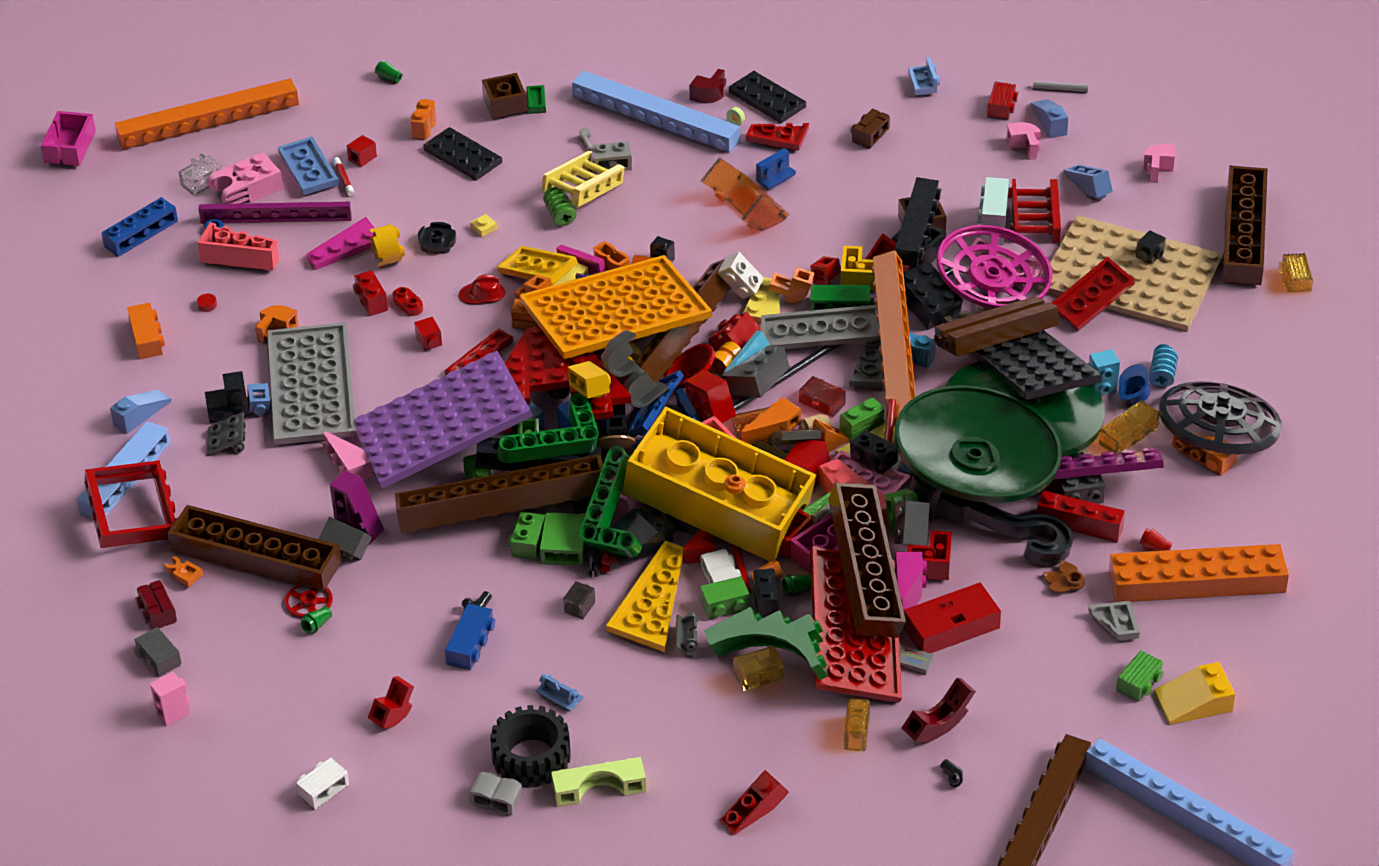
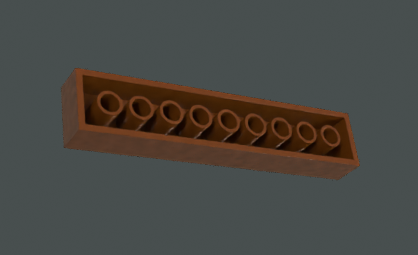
[395,454,603,533]

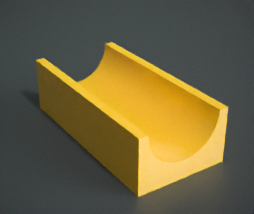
[622,406,816,562]

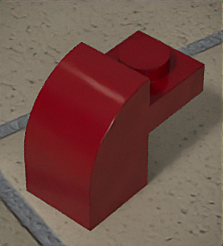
[689,68,727,103]

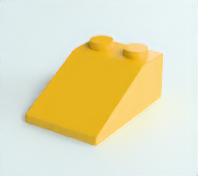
[1154,662,1235,725]

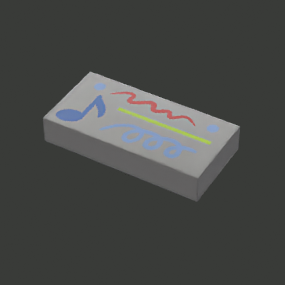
[899,644,934,675]

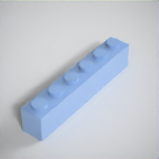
[77,421,170,519]

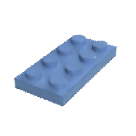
[278,136,339,195]

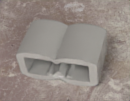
[469,772,522,815]

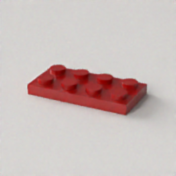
[1051,256,1135,331]

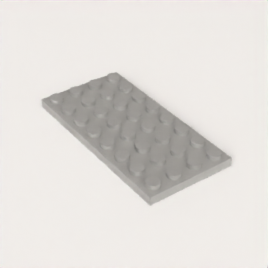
[268,322,356,445]

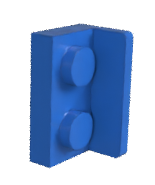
[756,148,796,190]

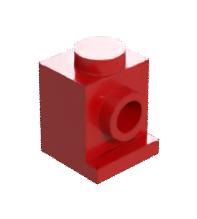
[810,256,841,285]

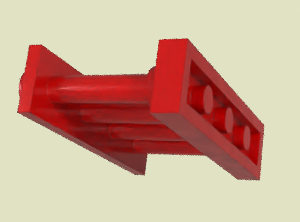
[1008,179,1061,243]

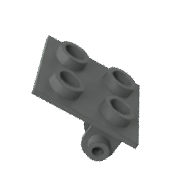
[207,412,246,456]

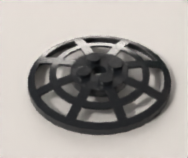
[1159,381,1282,455]

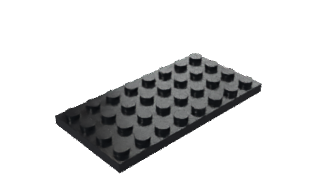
[970,330,1102,400]

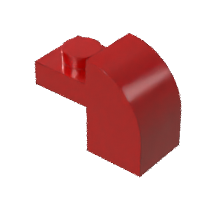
[367,676,414,729]

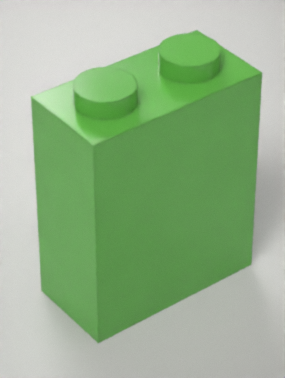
[540,513,586,566]

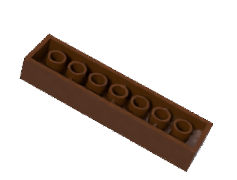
[1222,165,1268,285]
[828,483,906,638]
[168,505,342,591]

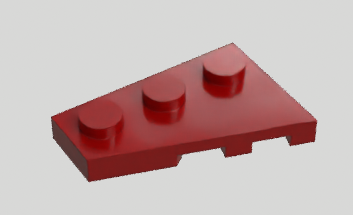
[746,123,809,151]

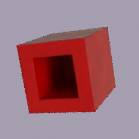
[346,135,377,167]
[414,316,442,351]

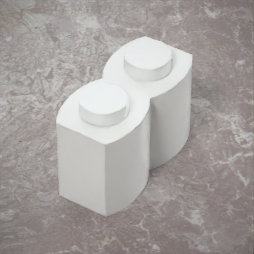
[701,549,741,584]

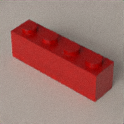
[1037,490,1125,543]

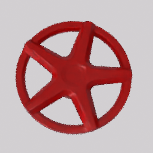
[285,585,333,618]

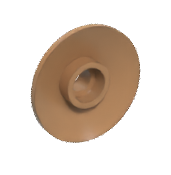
[596,435,636,451]

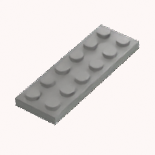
[761,305,881,349]

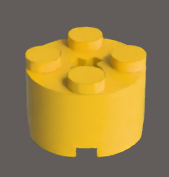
[369,224,405,267]

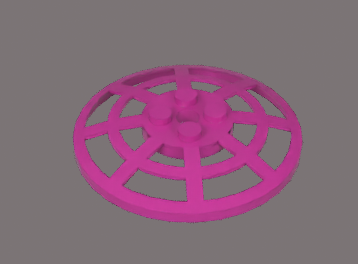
[937,225,1053,309]

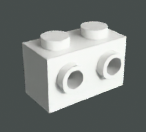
[718,252,764,300]

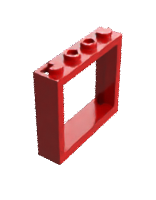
[84,460,178,548]

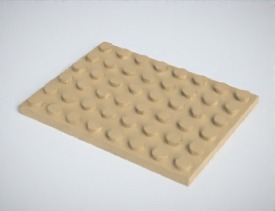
[1038,215,1224,332]

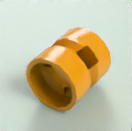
[710,341,741,376]

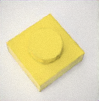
[470,214,497,237]

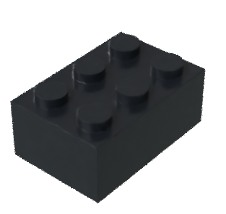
[903,261,963,329]

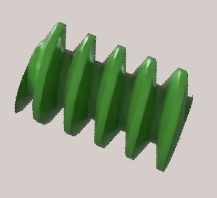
[543,187,577,226]

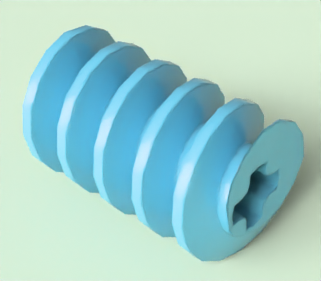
[1149,344,1178,387]

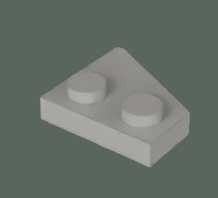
[1088,601,1140,641]

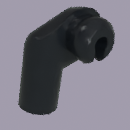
[461,591,492,610]
[940,759,963,787]

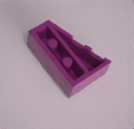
[330,470,384,545]

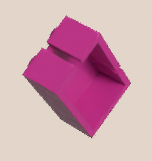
[41,111,96,166]

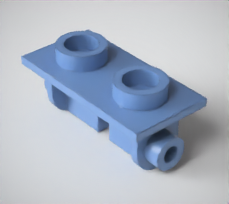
[536,674,584,711]

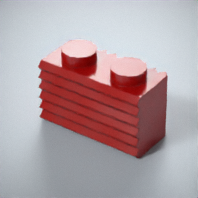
[987,81,1019,119]

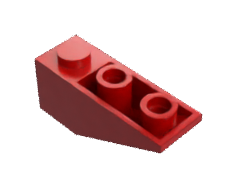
[719,770,789,835]

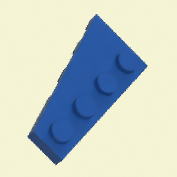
[627,370,684,438]

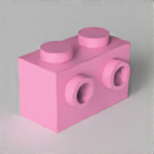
[150,672,190,726]

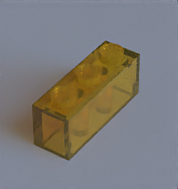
[1099,400,1159,454]

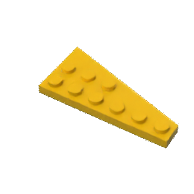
[606,541,683,652]

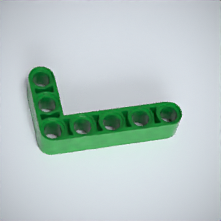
[497,393,599,463]
[579,446,642,557]

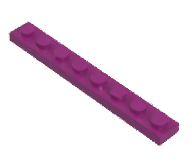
[198,201,352,224]

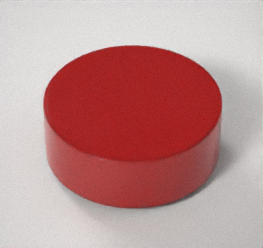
[197,293,217,311]

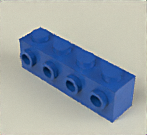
[101,197,178,257]

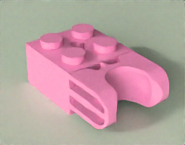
[207,152,283,204]

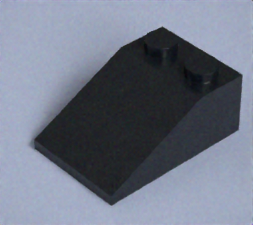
[608,504,675,564]

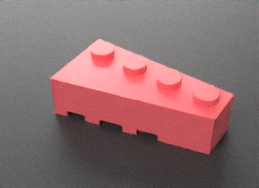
[198,222,279,271]
[819,459,889,526]

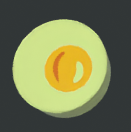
[726,107,745,126]

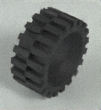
[490,705,571,787]

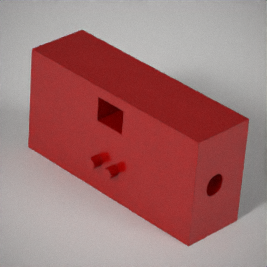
[903,582,1001,653]

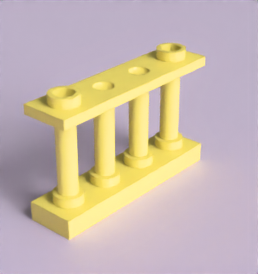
[542,151,625,207]

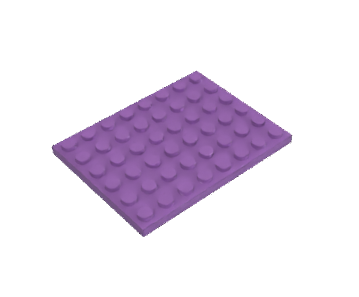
[355,351,533,489]

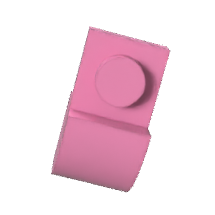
[1006,122,1041,159]
[1143,144,1175,182]

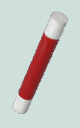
[333,157,355,197]

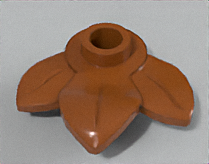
[1043,560,1085,593]

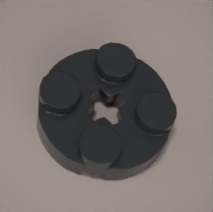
[418,222,456,254]

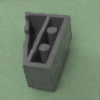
[721,345,790,398]

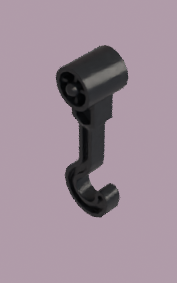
[909,473,1074,565]

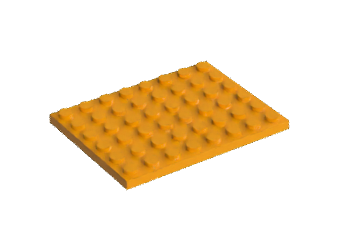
[520,255,712,359]

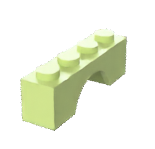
[551,757,647,807]

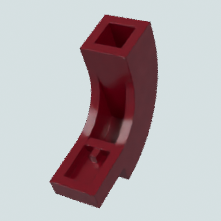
[901,677,976,743]

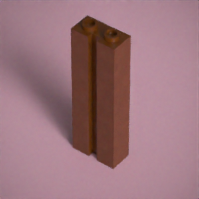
[934,296,1059,356]

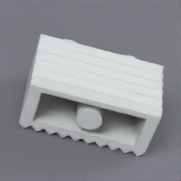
[295,758,349,809]

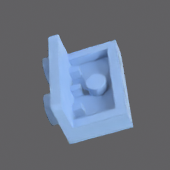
[908,57,940,95]

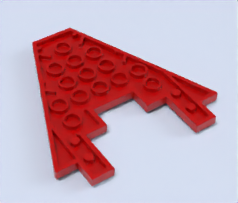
[499,326,632,433]

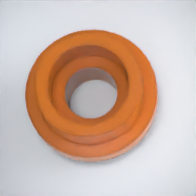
[724,475,746,494]

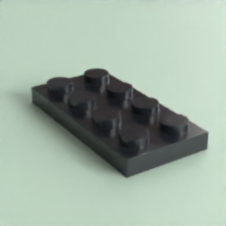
[729,71,806,123]
[423,127,502,181]

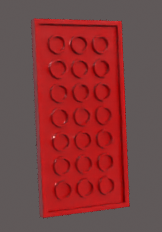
[810,546,902,703]

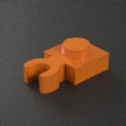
[164,556,203,587]

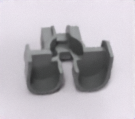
[601,330,669,408]

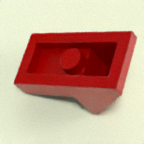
[683,529,716,564]

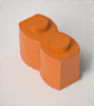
[411,99,437,140]
[593,241,630,271]

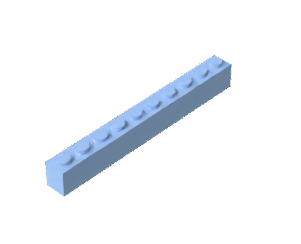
[572,71,740,153]
[1085,738,1294,866]

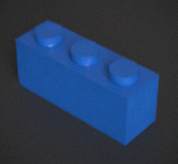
[445,604,496,670]

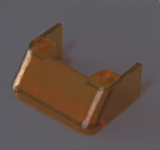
[700,157,790,232]

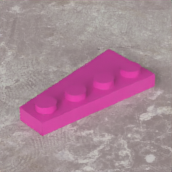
[306,217,375,270]

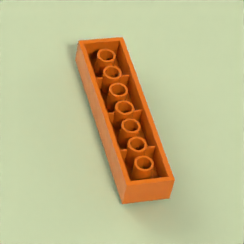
[1108,544,1289,602]

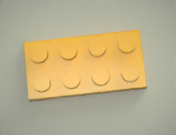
[496,245,578,285]

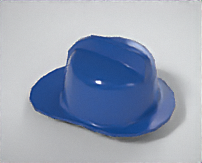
[1118,364,1151,407]

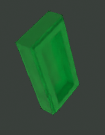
[526,85,546,114]

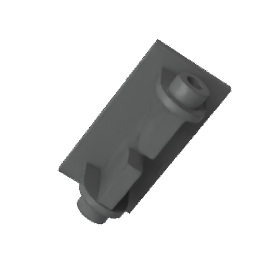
[676,612,698,658]

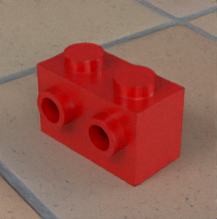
[353,270,388,316]

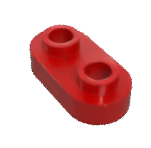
[393,287,423,316]

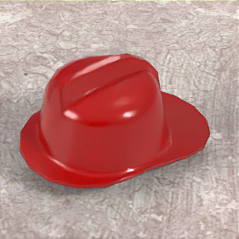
[459,274,506,304]

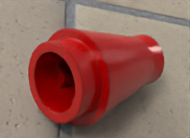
[1139,528,1173,551]

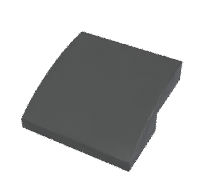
[767,429,821,445]

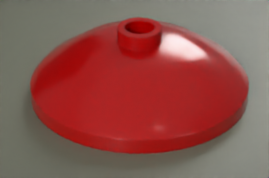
[664,343,715,390]

